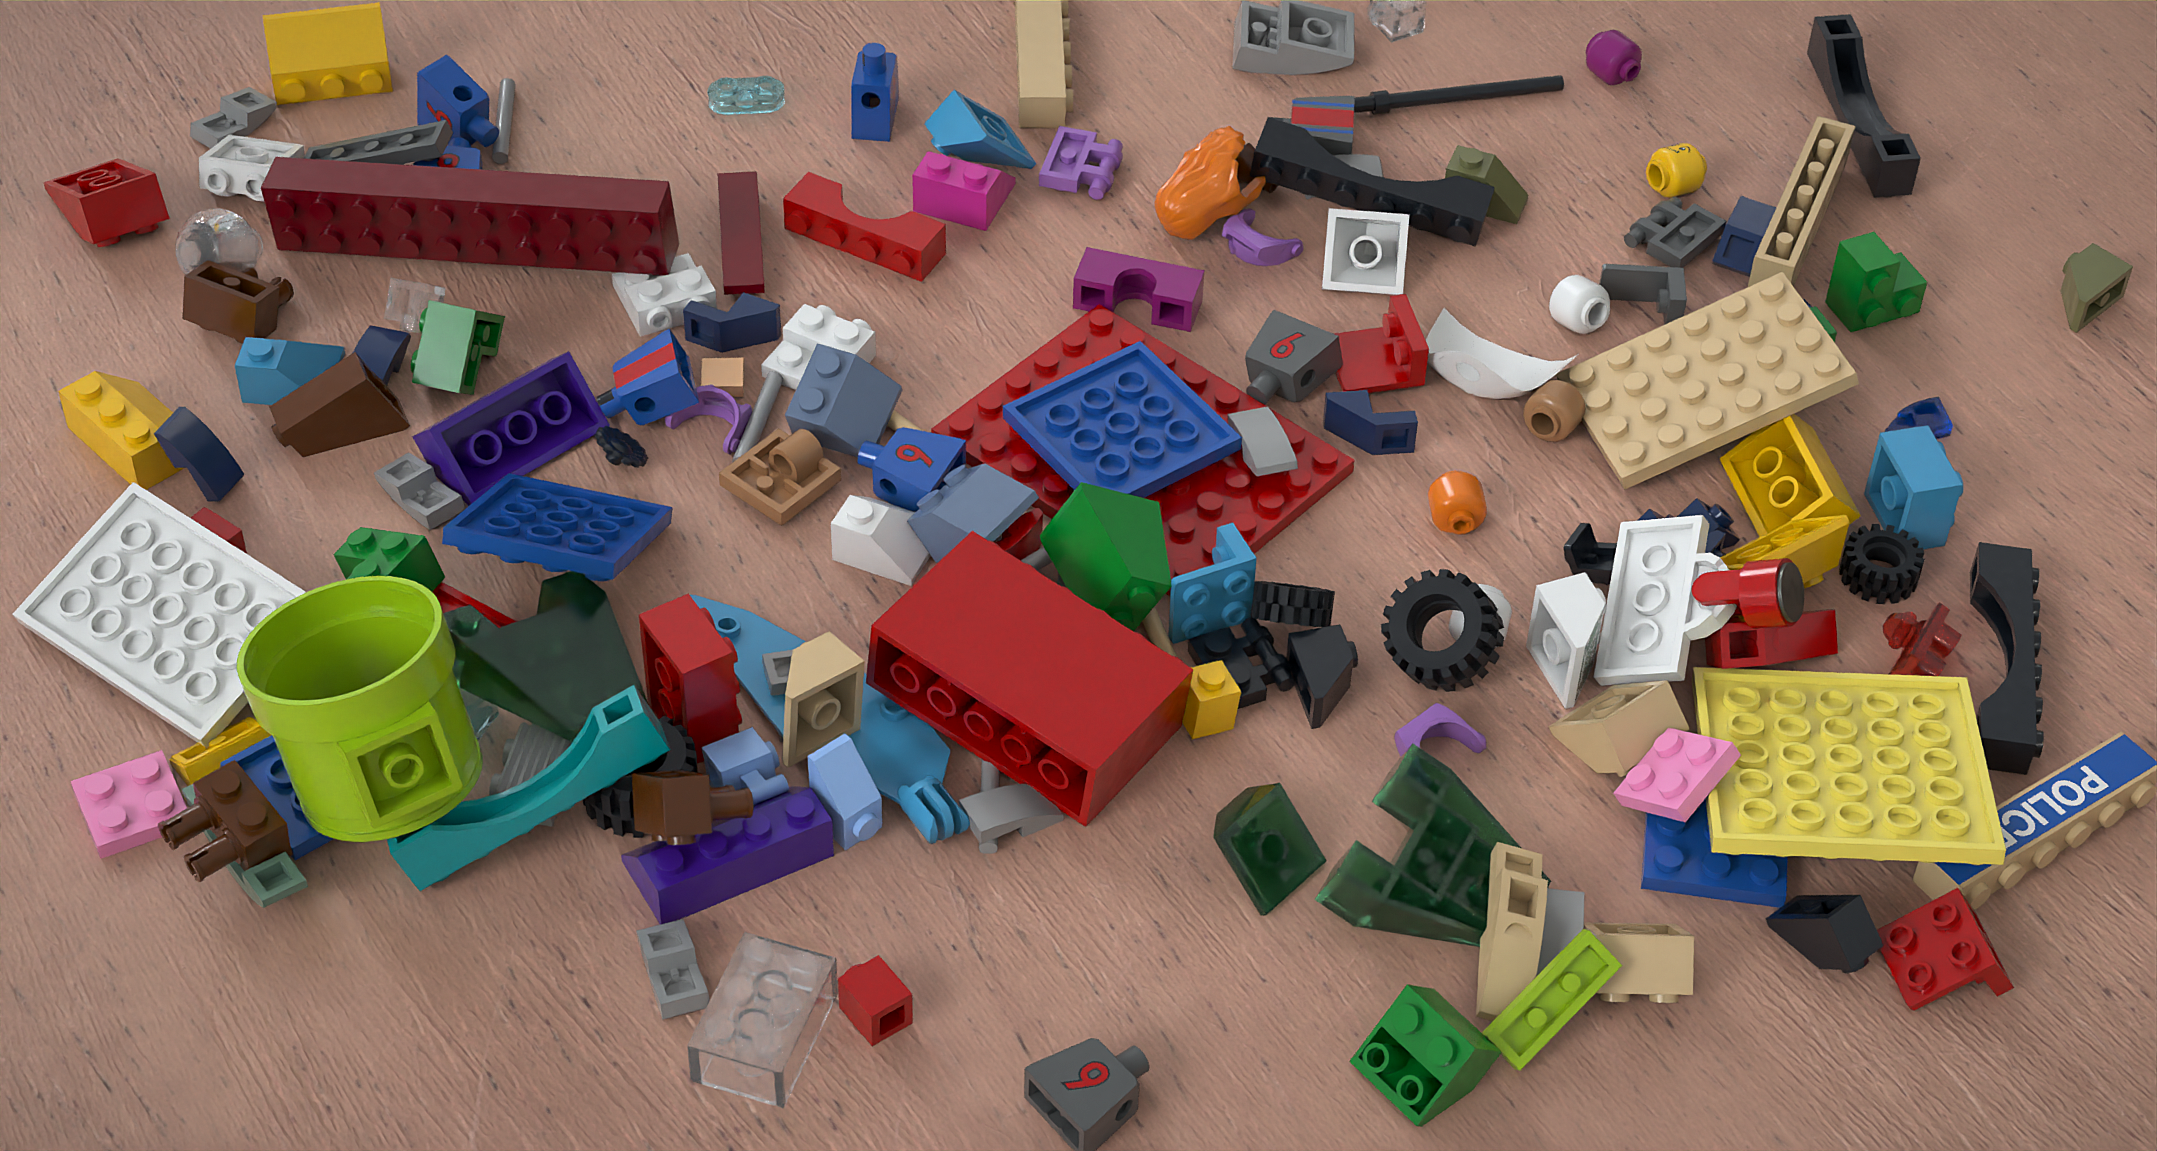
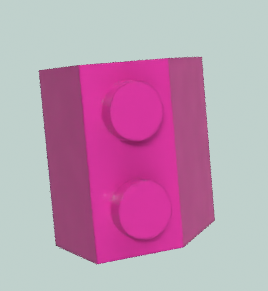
[912,151,1016,231]

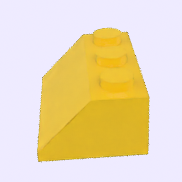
[263,2,393,105]
[58,371,184,490]
[1720,414,1861,537]
[1720,515,1850,618]

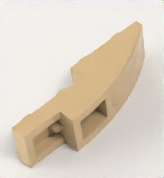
[1476,842,1548,1021]

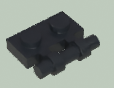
[1188,617,1295,709]

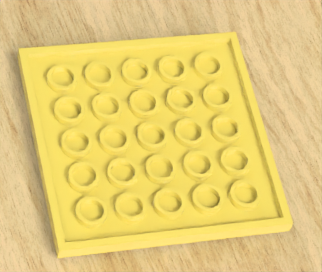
[1692,667,2006,865]

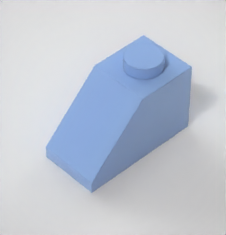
[808,733,882,851]

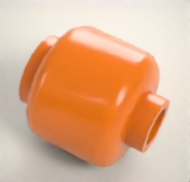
[1428,470,1487,534]

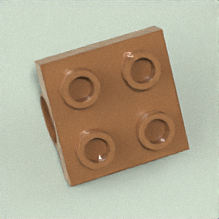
[719,428,841,526]

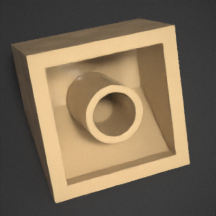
[782,631,865,768]
[1548,680,1690,777]
[1584,922,1694,1003]

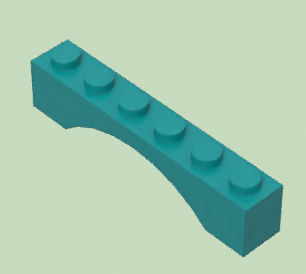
[387,685,670,891]

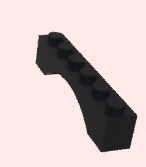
[1807,14,1921,198]
[1249,117,1495,247]
[1970,542,2044,775]

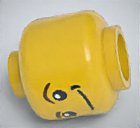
[1646,143,1707,198]

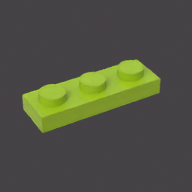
[1482,929,1622,1071]

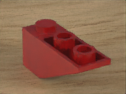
[1705,609,1838,669]

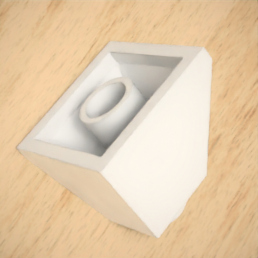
[1322,208,1409,295]
[831,495,931,586]

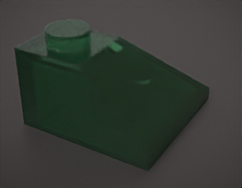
[1213,783,1327,916]

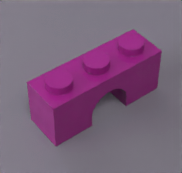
[1073,247,1205,332]

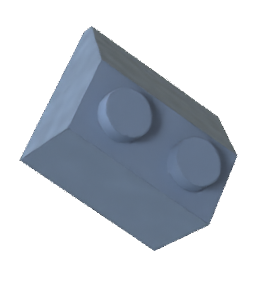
[785,343,903,457]
[907,463,1039,563]

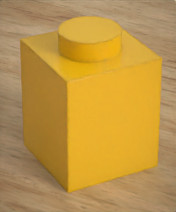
[1182,660,1241,739]

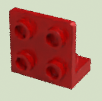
[1334,294,1429,393]
[1877,888,2014,1011]

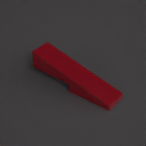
[717,171,765,295]

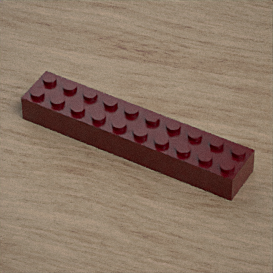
[261,157,679,276]

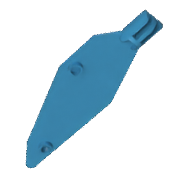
[690,595,970,844]

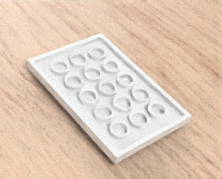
[12,482,306,748]

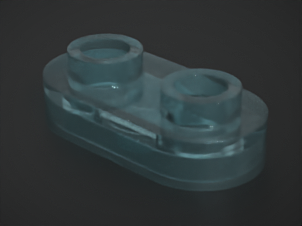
[707,76,785,115]

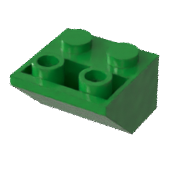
[1349,984,1502,1127]

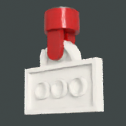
[1594,515,1804,686]

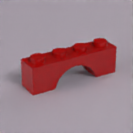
[783,172,946,282]

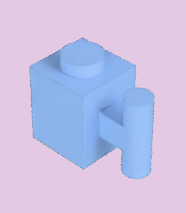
[702,727,789,805]

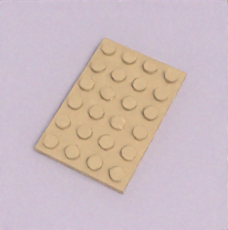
[1556,272,1859,489]

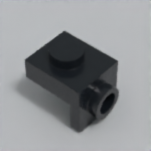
[1563,523,1617,585]

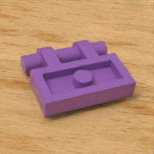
[1039,126,1123,200]

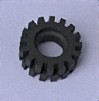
[1839,524,1925,604]
[1251,581,1335,627]

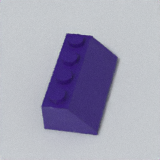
[412,351,610,506]
[621,786,834,925]

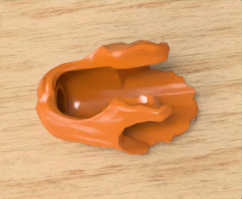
[1155,126,1266,240]

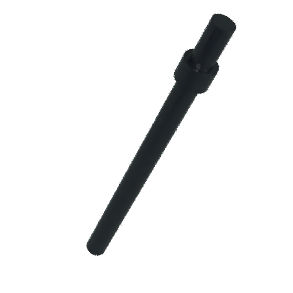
[1354,75,1564,115]

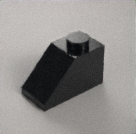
[1286,624,1358,729]
[1765,895,1884,973]

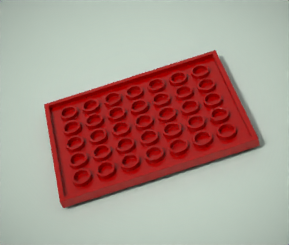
[931,304,1355,596]

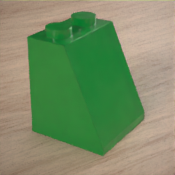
[1040,482,1172,632]

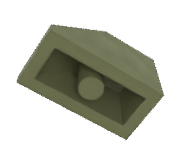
[1445,145,1529,224]
[2060,243,2133,333]

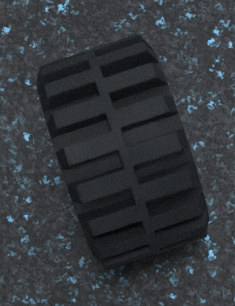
[1381,569,1504,692]
[583,713,698,838]

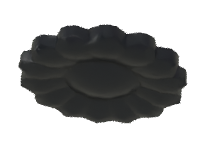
[594,426,648,468]

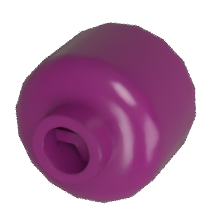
[1586,30,1642,85]

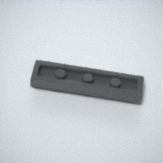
[304,120,453,165]

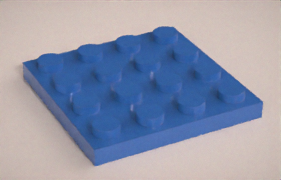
[1003,341,1242,498]
[442,473,673,582]

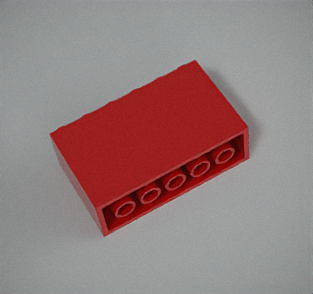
[866,531,1194,827]

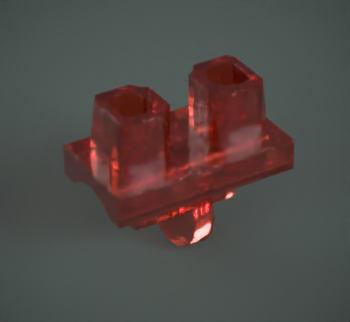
[1882,602,1962,676]

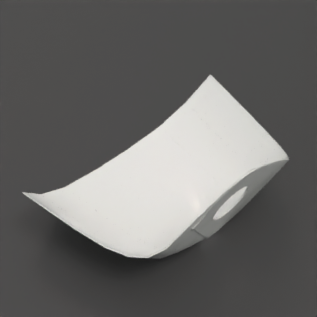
[1426,308,1579,399]

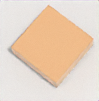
[701,357,744,397]

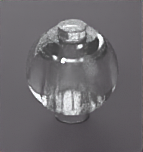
[175,209,263,275]

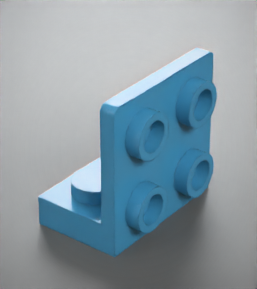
[1168,523,1257,644]

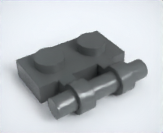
[1624,197,1727,268]

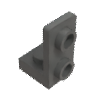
[1599,264,1687,325]

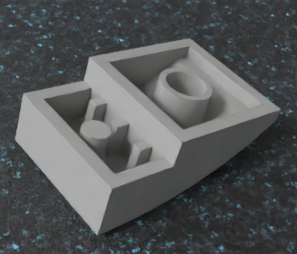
[1232,0,1354,75]

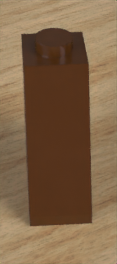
[269,352,410,457]

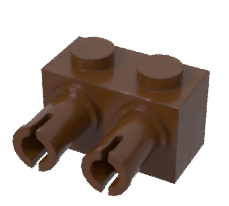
[182,260,294,344]
[158,759,292,883]
[632,769,754,845]

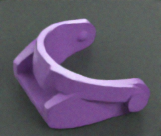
[1222,208,1303,266]
[665,384,752,454]
[1394,703,1486,791]

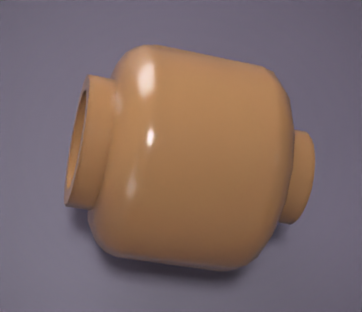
[1523,380,1586,442]

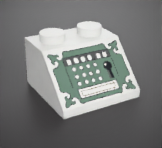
[1526,572,1607,709]

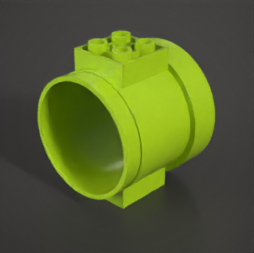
[236,576,483,842]

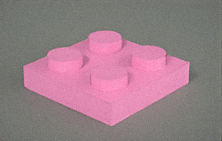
[1613,728,1741,822]
[71,750,187,859]

